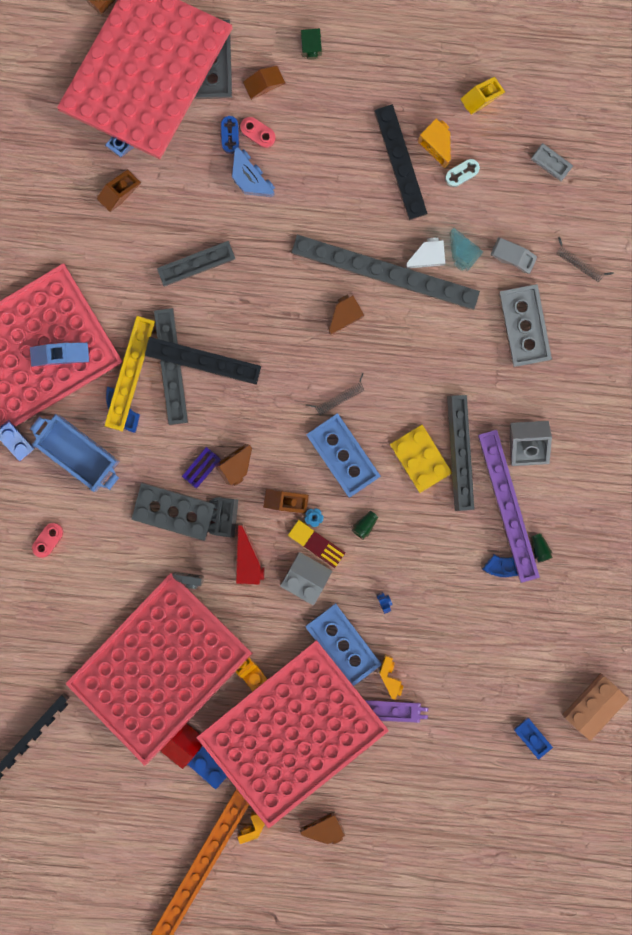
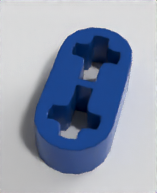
[221,116,239,154]

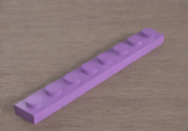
[478,430,540,583]

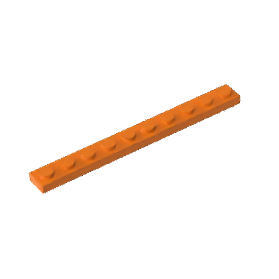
[151,788,249,935]

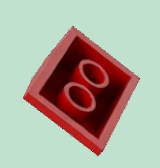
[236,524,265,585]

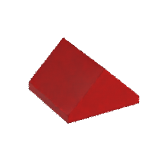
[160,723,202,769]

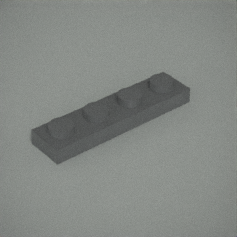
[157,241,236,287]

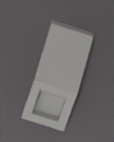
[490,237,537,274]

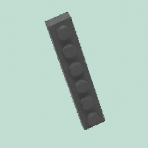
[154,308,188,425]
[447,395,474,511]

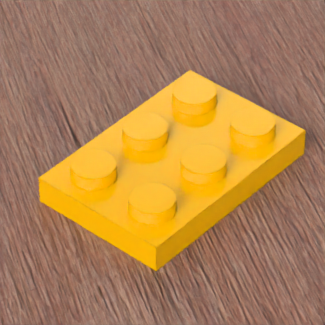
[389,424,452,493]

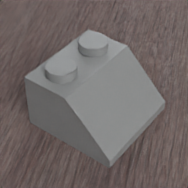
[510,421,552,466]
[280,552,332,606]

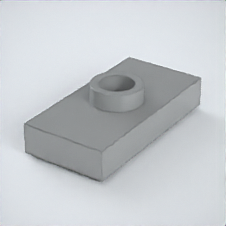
[530,143,573,182]

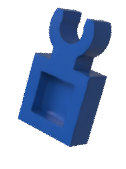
[376,592,393,614]

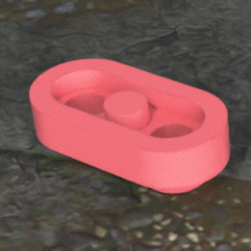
[240,117,276,148]
[32,523,64,558]

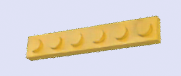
[104,316,155,432]

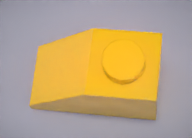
[461,77,505,115]

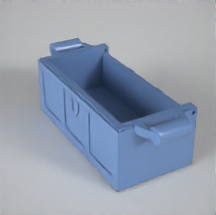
[30,414,120,492]

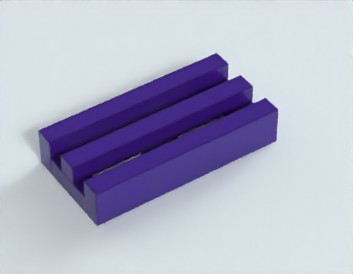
[182,447,221,489]

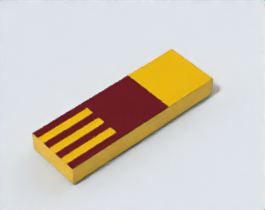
[288,520,346,568]

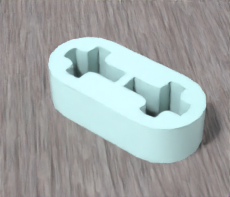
[445,159,480,187]

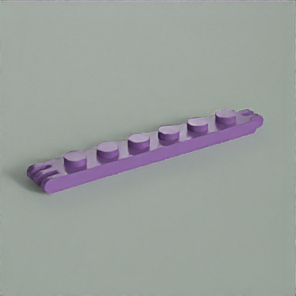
[365,700,428,723]

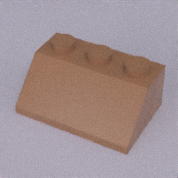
[562,673,629,741]

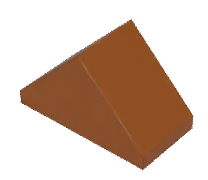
[243,66,286,100]

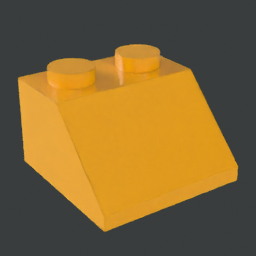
[418,118,451,168]

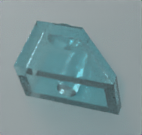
[450,228,483,272]

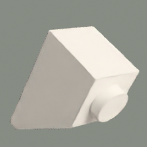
[406,238,445,269]

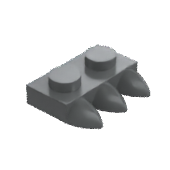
[208,497,239,538]
[172,572,204,589]

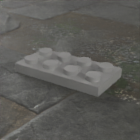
[499,284,552,367]

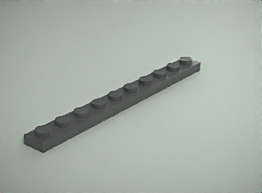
[292,234,480,310]

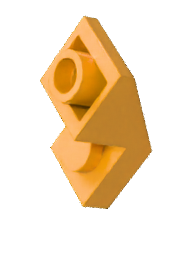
[379,654,404,700]
[235,657,268,692]
[238,811,265,844]

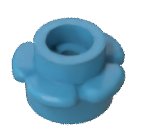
[305,508,324,527]

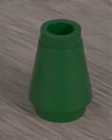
[352,511,379,540]
[531,533,553,563]

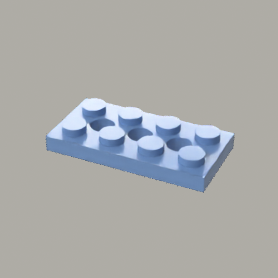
[306,413,381,498]
[305,603,382,686]

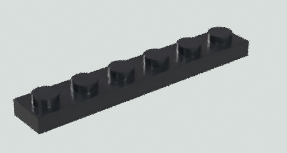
[374,104,428,220]
[144,337,261,385]
[0,693,70,779]

